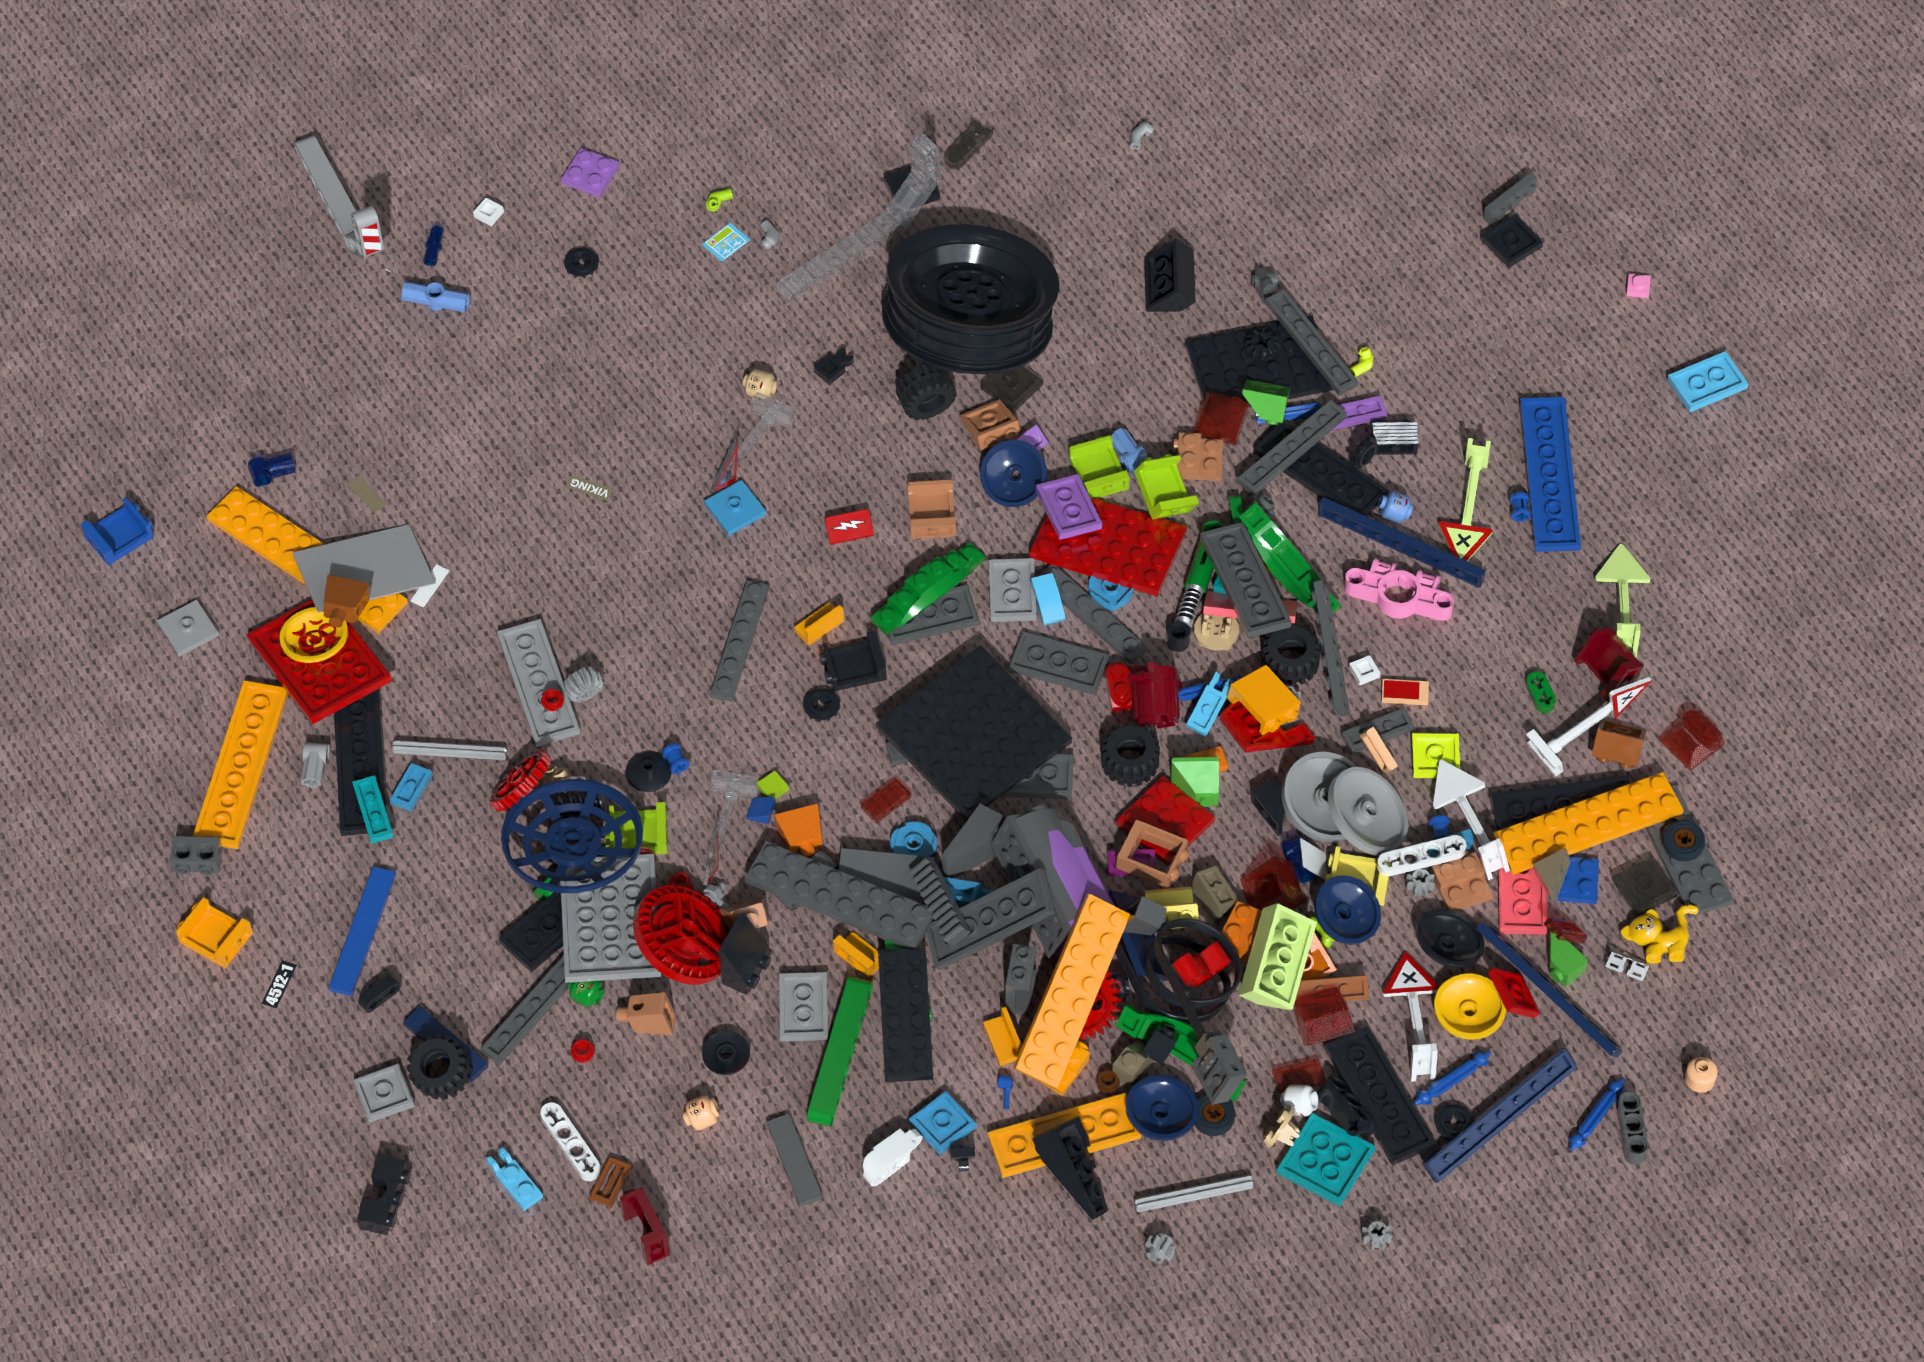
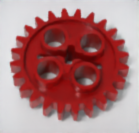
[489,749,552,812]
[1080,971,1122,1041]

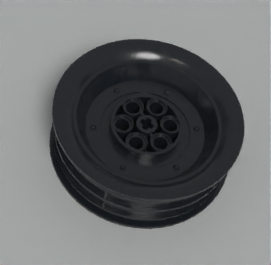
[882,224,1059,374]

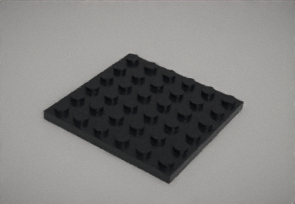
[876,645,1072,822]

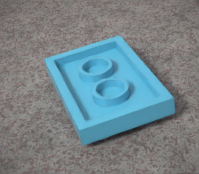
[1667,351,1748,413]

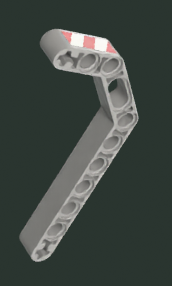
[293,135,384,258]

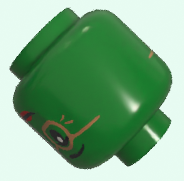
[567,981,605,1008]

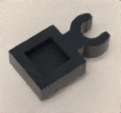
[814,348,854,385]

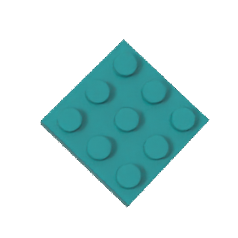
[1276,1113,1376,1207]

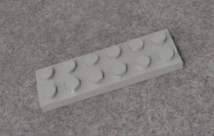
[497,619,580,747]

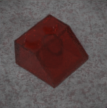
[1240,856,1305,911]
[1293,986,1355,1046]

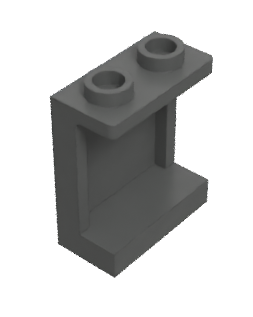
[1006,944,1037,1016]

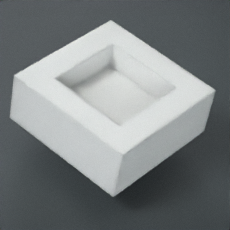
[473,198,504,227]
[1349,655,1380,686]

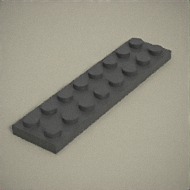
[745,841,935,949]

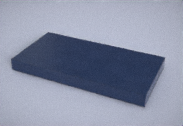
[1108,890,1168,981]

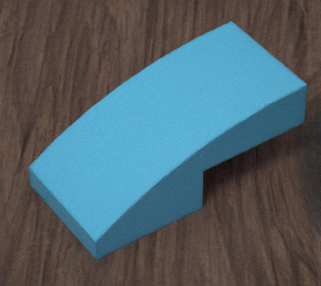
[1030,573,1065,626]

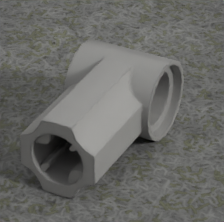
[301,742,330,788]

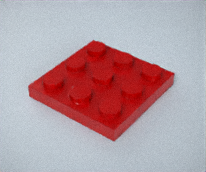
[1116,776,1215,866]

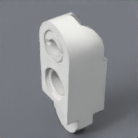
[862,1129,923,1187]

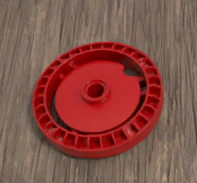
[633,885,728,985]

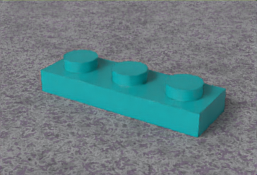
[352,775,394,844]

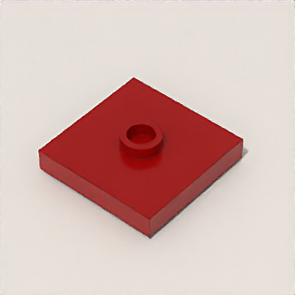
[1488,968,1540,1018]

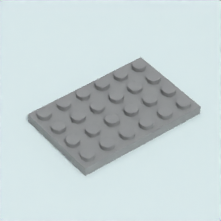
[561,854,661,983]

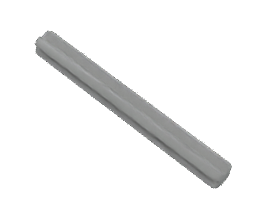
[392,740,507,760]
[1134,1174,1254,1212]

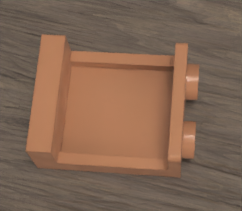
[908,479,956,539]

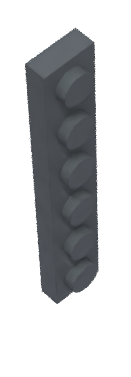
[1266,290,1358,396]
[1237,400,1347,496]
[1036,564,1147,665]
[1312,580,1350,716]
[710,581,769,702]
[480,956,569,1065]

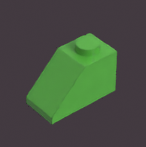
[1549,929,1588,987]

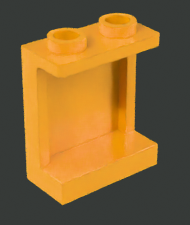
[1227,665,1301,735]
[176,897,253,968]

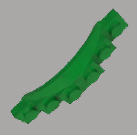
[1239,503,1342,614]
[871,542,985,635]
[1115,1004,1248,1101]

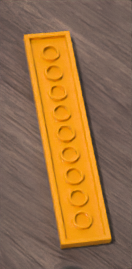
[207,486,408,634]

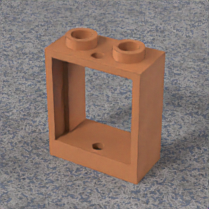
[1116,820,1190,889]

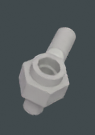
[702,882,729,909]

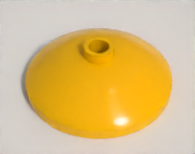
[280,607,348,663]
[1434,974,1506,1040]

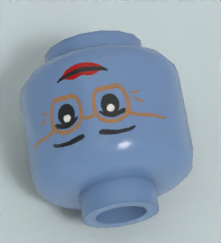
[1378,490,1413,523]

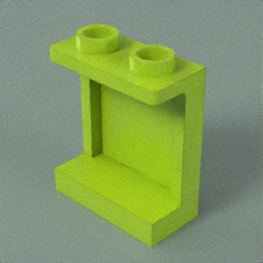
[1069,435,1129,499]
[1134,454,1199,519]
[605,802,668,854]

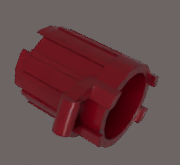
[1128,662,1182,728]

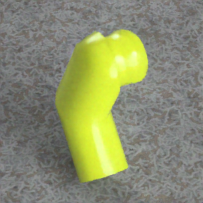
[1350,347,1374,377]

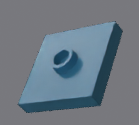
[704,480,766,536]
[909,1091,977,1155]

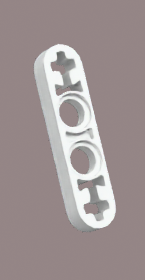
[1377,835,1467,876]
[540,1103,600,1181]

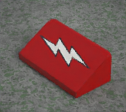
[825,509,874,545]

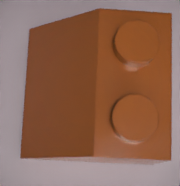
[1591,720,1647,768]

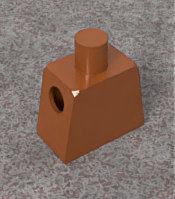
[324,575,370,628]

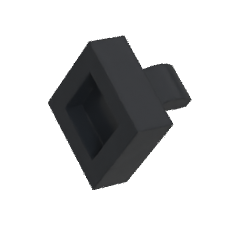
[950,1146,975,1172]

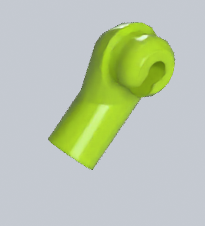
[706,188,733,212]
[1311,916,1335,948]

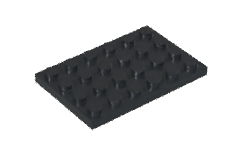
[1185,315,1334,416]

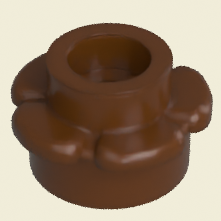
[1096,1071,1120,1093]

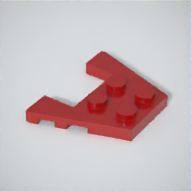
[1219,701,1315,753]

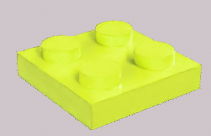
[1412,733,1460,778]

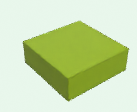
[756,771,789,800]

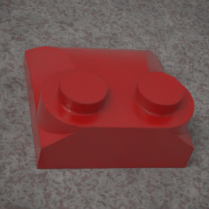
[1104,663,1148,712]

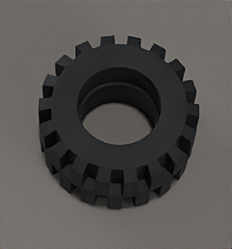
[895,364,957,420]
[1262,623,1321,686]
[1101,723,1160,787]
[406,1034,473,1100]

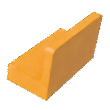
[794,602,844,646]
[833,932,879,979]
[983,1006,1022,1066]

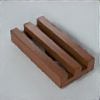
[589,1156,632,1209]

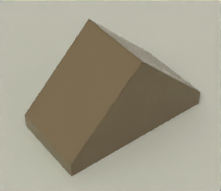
[1533,849,1570,901]

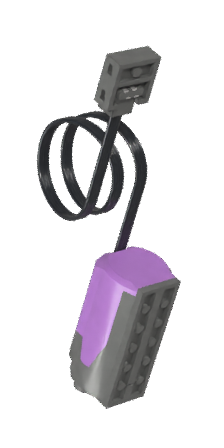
[991,805,1247,1105]

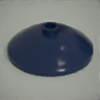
[980,440,1047,507]
[1314,876,1381,945]
[1125,1075,1198,1141]

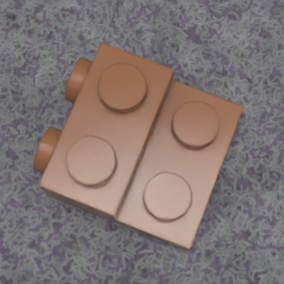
[960,399,1021,451]
[1173,433,1223,481]
[1431,851,1493,911]

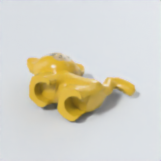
[1620,905,1699,963]

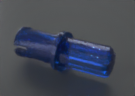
[423,225,444,266]

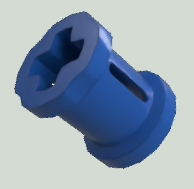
[1509,492,1531,522]
[662,743,690,774]
[1429,815,1450,841]

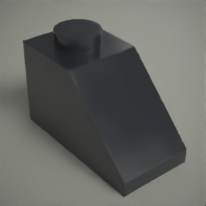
[1251,778,1286,836]

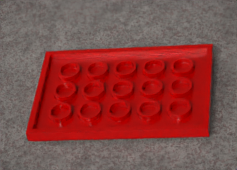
[1029,497,1188,597]
[246,600,392,725]

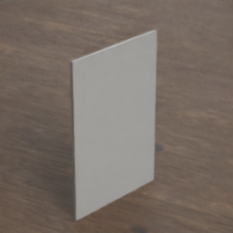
[292,524,435,613]

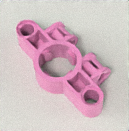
[1344,558,1454,621]

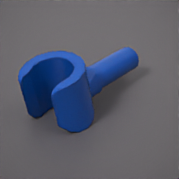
[998,1074,1013,1109]

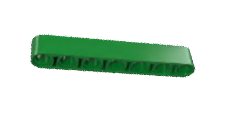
[807,976,873,1127]

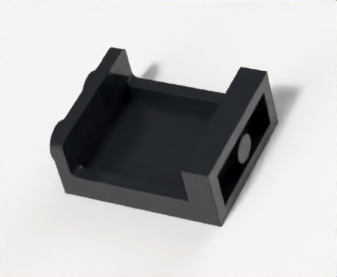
[819,631,887,692]

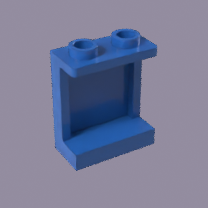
[80,497,153,566]

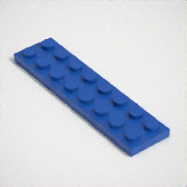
[1520,397,1581,552]

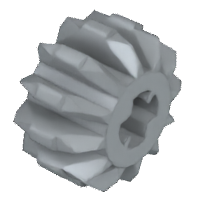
[564,666,604,703]

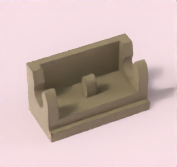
[1191,866,1240,923]

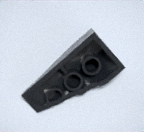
[1032,1116,1108,1220]

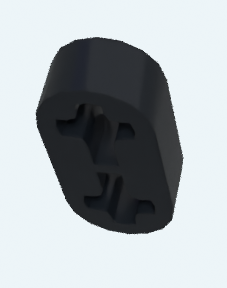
[358,975,401,1013]

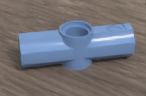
[401,281,470,312]
[1111,428,1148,482]

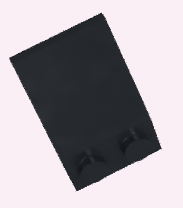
[718,913,771,995]

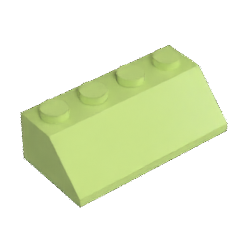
[1238,904,1317,1010]

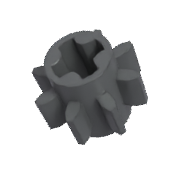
[1247,493,1275,518]

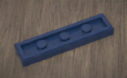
[403,1006,488,1083]

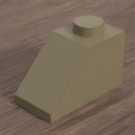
[1113,1040,1154,1088]

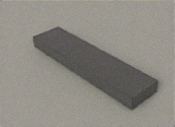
[766,1114,822,1207]

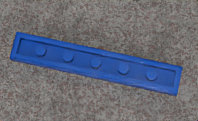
[329,867,396,996]

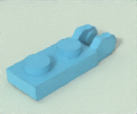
[1185,672,1233,737]
[485,1147,543,1211]

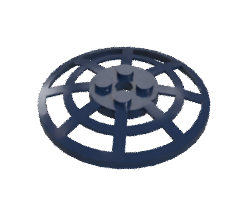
[501,779,643,893]

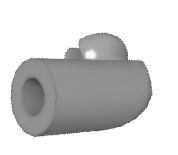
[1130,122,1154,150]
[760,220,779,250]

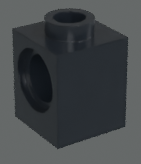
[1142,1022,1180,1065]

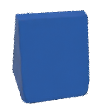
[746,797,776,825]

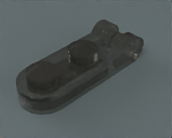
[944,120,993,170]

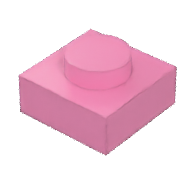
[1626,274,1651,298]

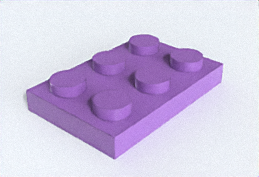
[1036,474,1102,540]

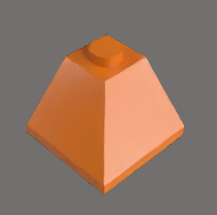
[1301,932,1337,980]

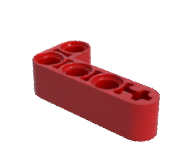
[1172,941,1232,988]

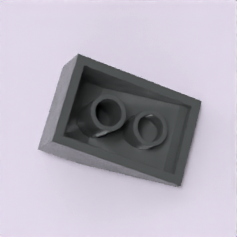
[942,803,1004,878]

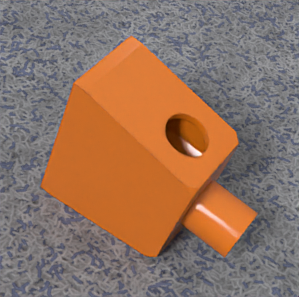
[775,804,822,859]

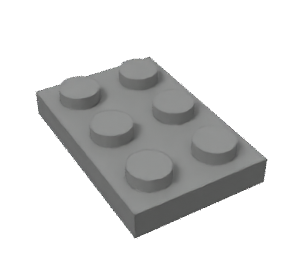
[989,558,1036,622]
[779,972,828,1042]

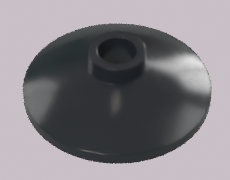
[625,751,672,792]
[702,1031,750,1075]

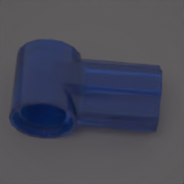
[248,453,296,487]
[1282,835,1316,883]

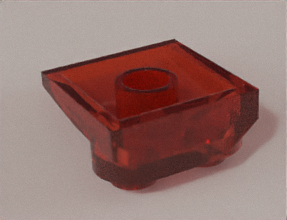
[1193,391,1250,446]
[1658,710,1725,771]

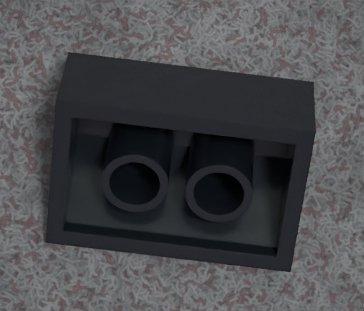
[1144,239,1196,312]

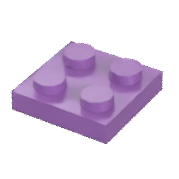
[561,148,620,198]

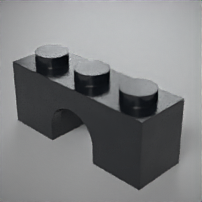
[357,1155,411,1235]

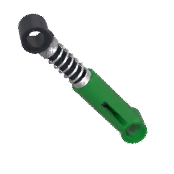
[1167,521,1224,652]

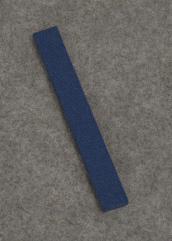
[1319,497,1486,588]
[1476,922,1623,1058]
[1422,1048,1577,1183]

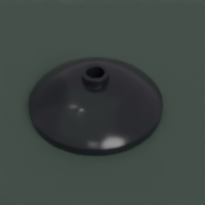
[1416,909,1485,968]

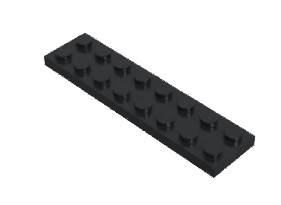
[334,688,387,836]

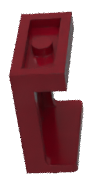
[1574,627,1643,701]
[620,1187,670,1266]

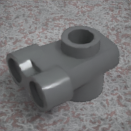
[1252,268,1277,305]

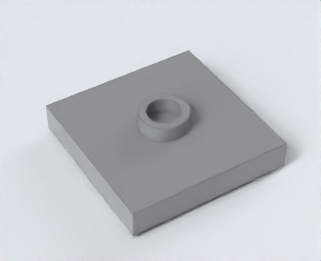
[156,600,219,657]
[353,1063,415,1123]

